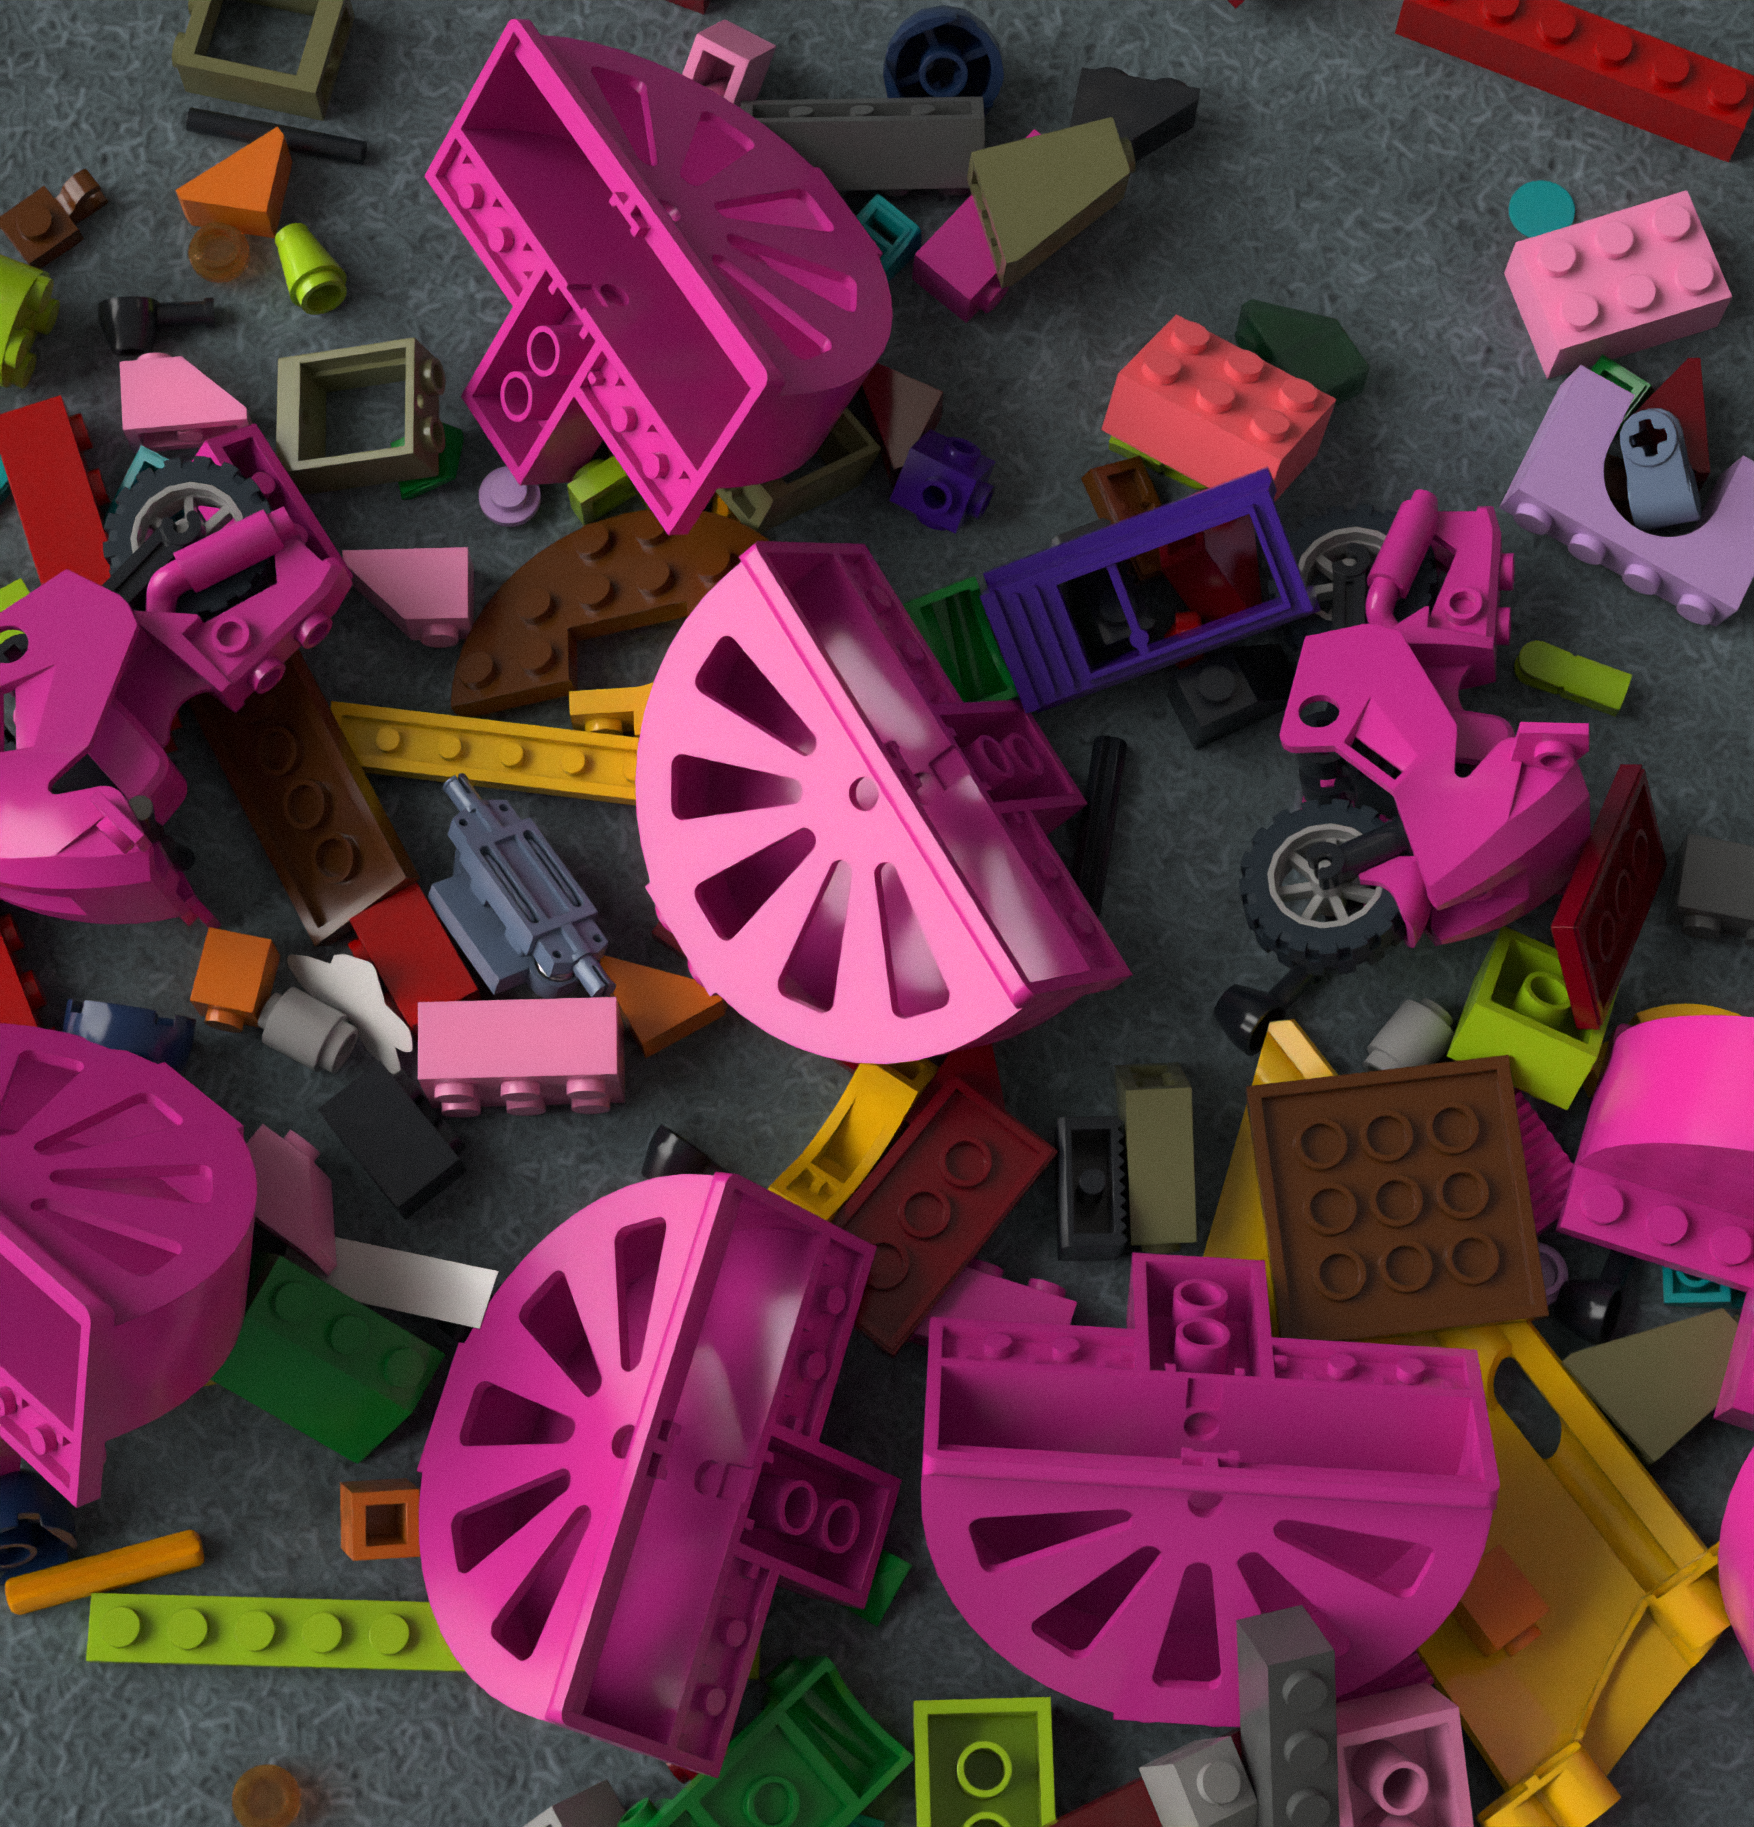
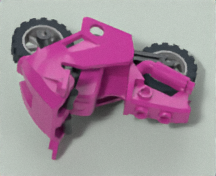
[0,456,353,929]
[1239,489,1591,976]

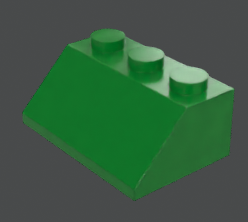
[210,1250,445,1464]

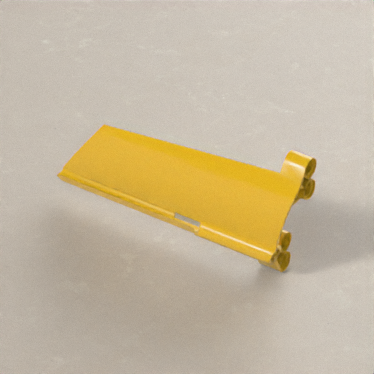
[1203,1019,1731,1827]

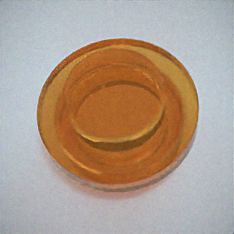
[188,222,250,283]
[232,1764,301,1827]

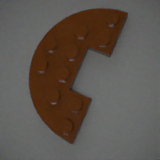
[450,509,769,718]

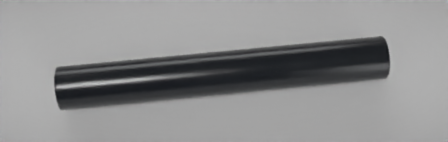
[186,107,367,165]

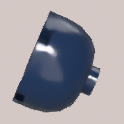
[883,5,1004,117]
[63,999,197,1074]
[0,1468,78,1586]

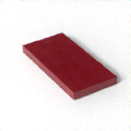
[1551,764,1667,1030]
[831,1071,1058,1359]

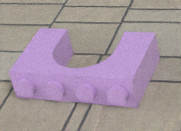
[1499,365,1754,627]

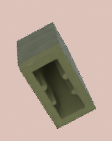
[967,117,1136,288]
[1114,1062,1197,1254]
[1561,1308,1740,1468]

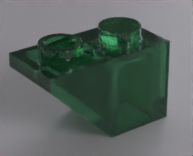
[1235,299,1370,408]

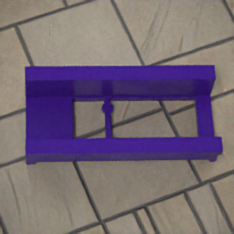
[980,466,1322,714]

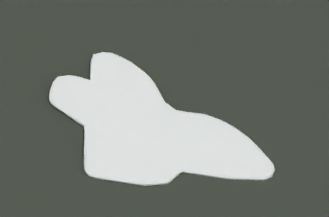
[287,954,413,1074]

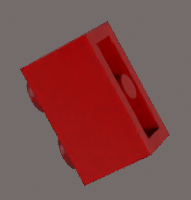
[347,882,482,1042]

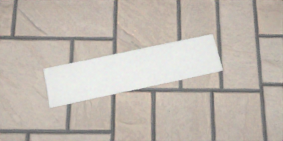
[284,1237,499,1329]

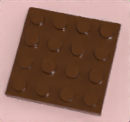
[1245,1055,1549,1342]

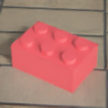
[1101,314,1337,502]

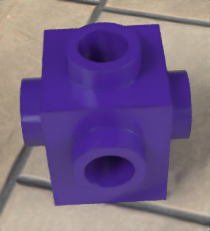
[889,429,996,533]

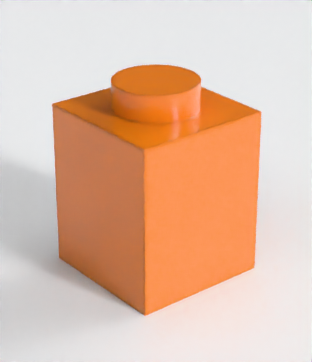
[190,927,281,1033]
[340,1478,420,1561]
[1451,1544,1550,1658]

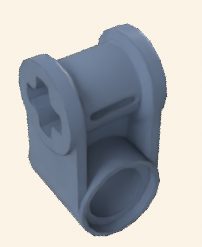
[1620,408,1702,531]

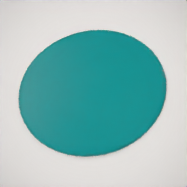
[1509,180,1575,238]

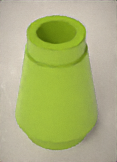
[275,223,347,315]

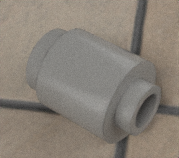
[258,987,359,1074]
[1362,998,1454,1072]

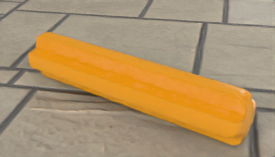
[5,1529,204,1615]

